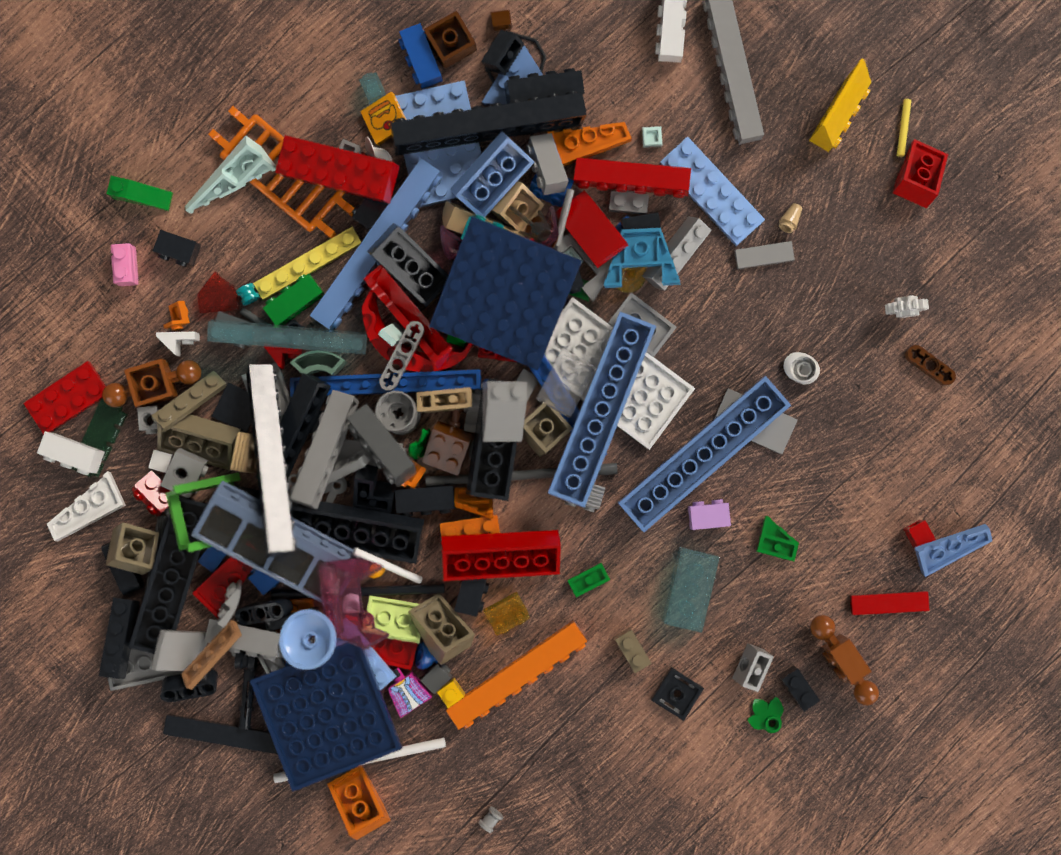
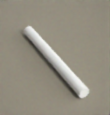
[352,548,422,584]

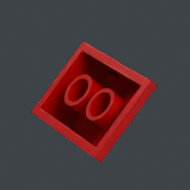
[893,139,948,209]

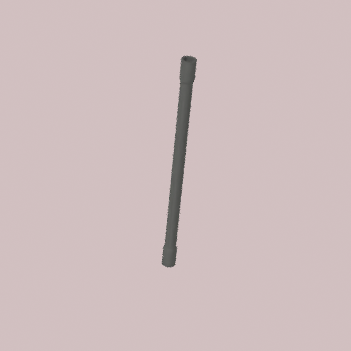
[426,463,618,488]

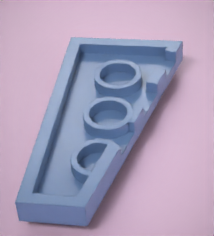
[914,524,992,577]

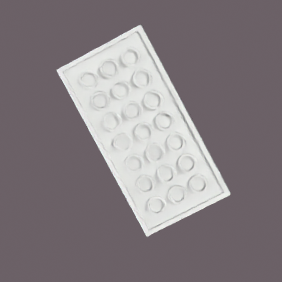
[545,297,695,450]

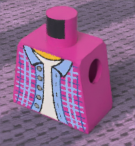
[388,667,433,718]

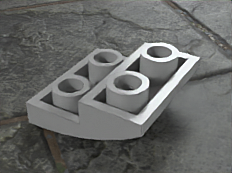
[217,579,242,628]

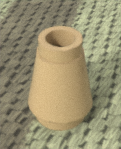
[779,203,802,233]

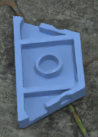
[482,45,543,106]

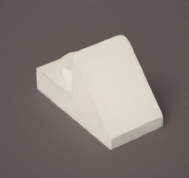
[156,332,200,357]

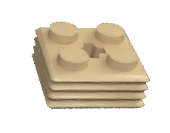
[230,432,257,474]

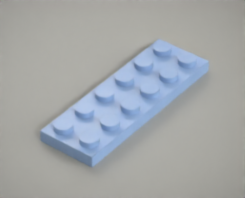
[659,137,765,246]

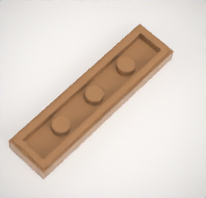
[181,620,242,690]

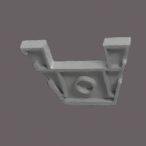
[553,234,613,301]

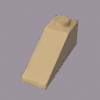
[416,387,472,413]

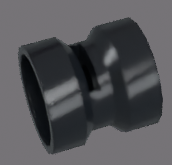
[234,650,258,671]

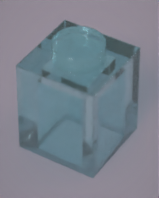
[359,72,386,105]

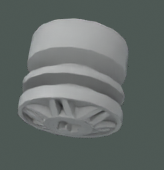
[375,391,421,435]

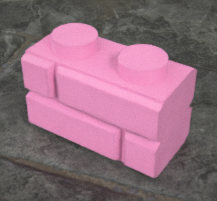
[111,243,139,286]

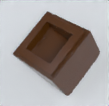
[491,10,512,31]

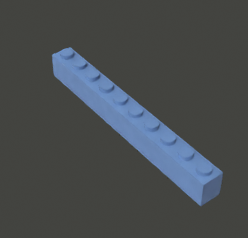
[310,158,442,330]

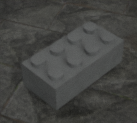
[347,404,416,487]

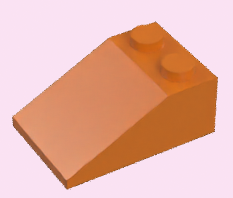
[327,765,391,840]

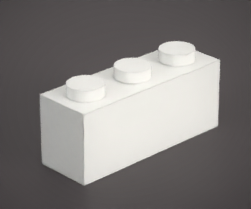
[37,431,105,475]

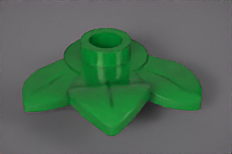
[408,428,431,460]
[747,697,784,733]

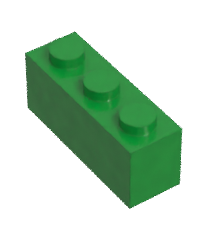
[263,274,325,328]

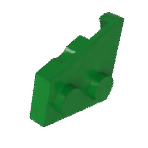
[756,516,799,562]

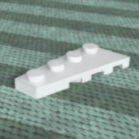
[47,471,126,542]

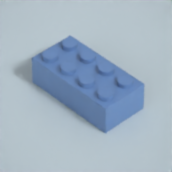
[450,131,534,217]

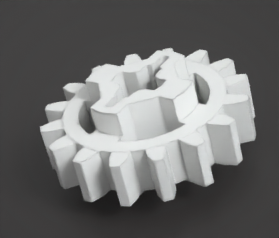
[885,295,929,318]

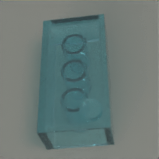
[662,547,720,633]

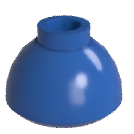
[415,642,438,669]

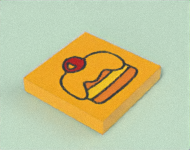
[360,92,406,145]

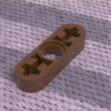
[905,345,956,386]

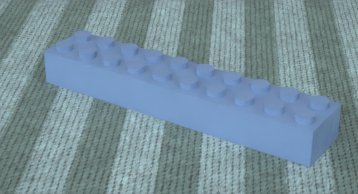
[547,312,656,508]
[617,376,791,532]

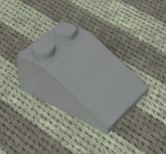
[483,382,527,442]

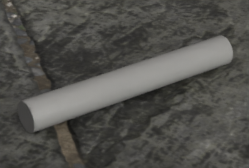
[555,188,575,247]

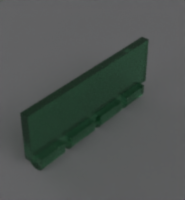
[72,398,128,477]

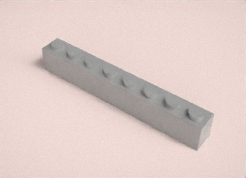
[703,0,764,145]

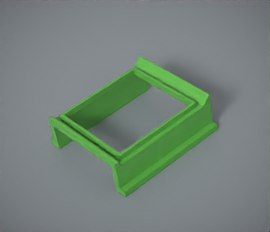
[166,472,254,552]

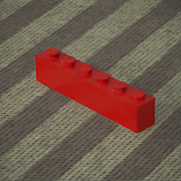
[574,158,691,198]

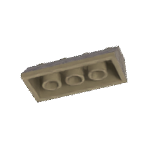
[157,414,240,471]

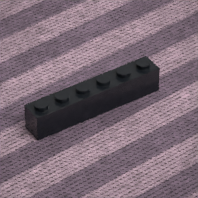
[255,373,331,480]

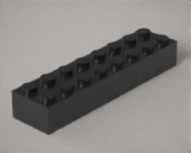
[129,495,214,654]

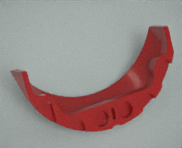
[363,265,452,369]
[362,289,474,372]

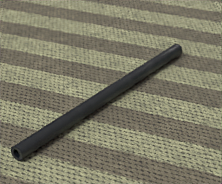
[271,584,445,600]

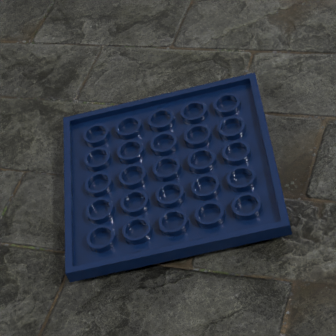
[429,216,582,370]
[250,637,402,792]

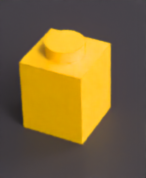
[437,678,465,708]

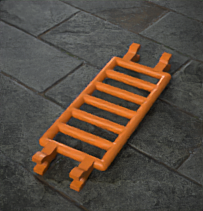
[208,106,355,239]

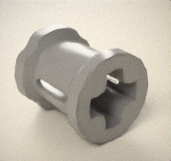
[478,806,504,833]

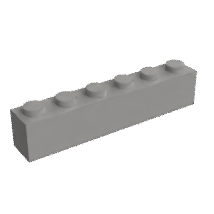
[290,390,359,510]

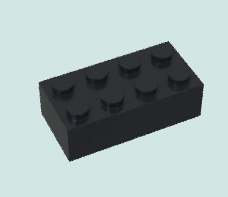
[367,223,449,307]

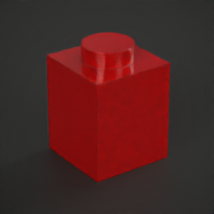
[903,520,936,549]

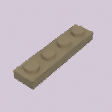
[152,371,227,432]

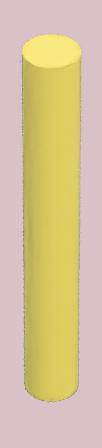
[897,99,911,157]

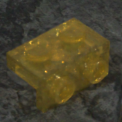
[483,592,530,636]

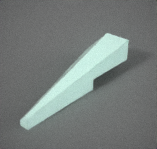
[185,135,276,214]

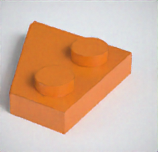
[454,488,493,519]

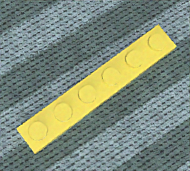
[253,227,361,301]

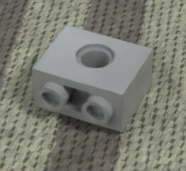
[160,448,209,498]

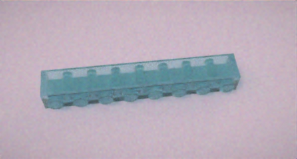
[207,319,367,355]

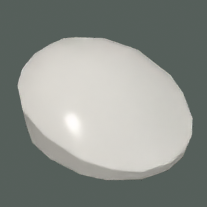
[783,352,820,385]

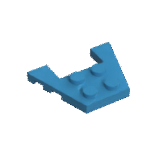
[604,228,680,288]

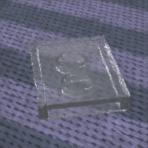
[536,348,596,418]

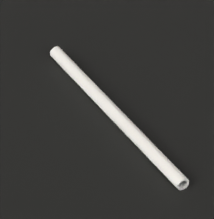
[273,738,446,783]

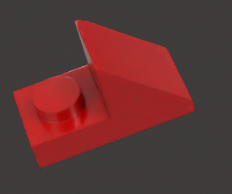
[264,343,306,370]

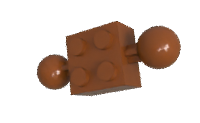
[102,359,202,407]
[810,615,879,706]

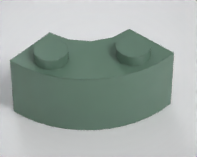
[290,350,348,376]

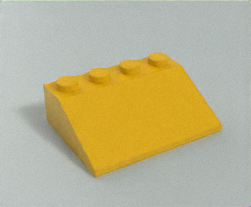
[809,58,871,152]

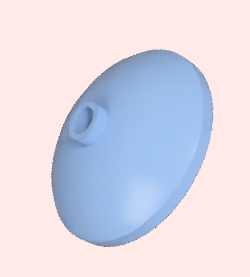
[279,609,336,670]

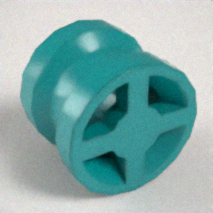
[236,283,260,306]

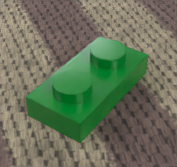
[567,563,610,597]

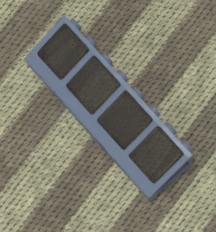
[192,481,361,609]

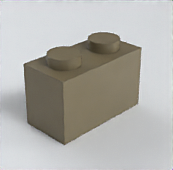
[614,627,652,673]

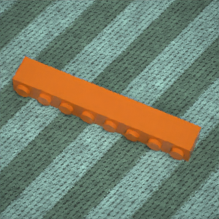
[446,620,587,730]

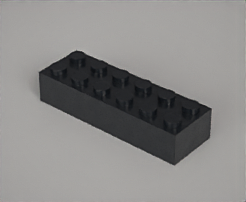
[466,379,517,501]

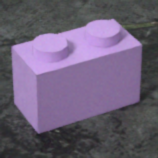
[688,499,731,530]

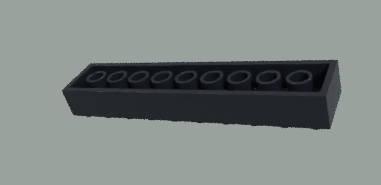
[391,91,587,156]
[223,486,425,564]

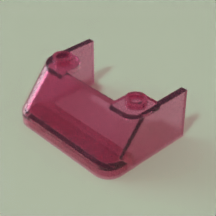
[318,557,389,650]

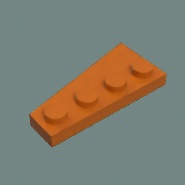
[547,122,632,167]

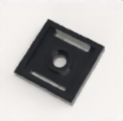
[651,667,704,721]

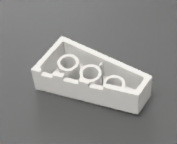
[655,0,687,63]

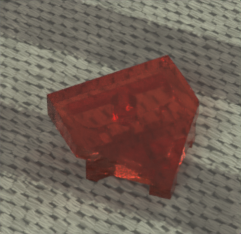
[197,271,239,313]

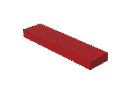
[850,591,929,615]

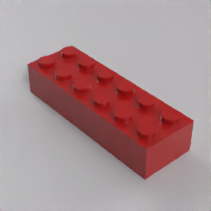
[275,135,400,204]
[441,530,561,581]

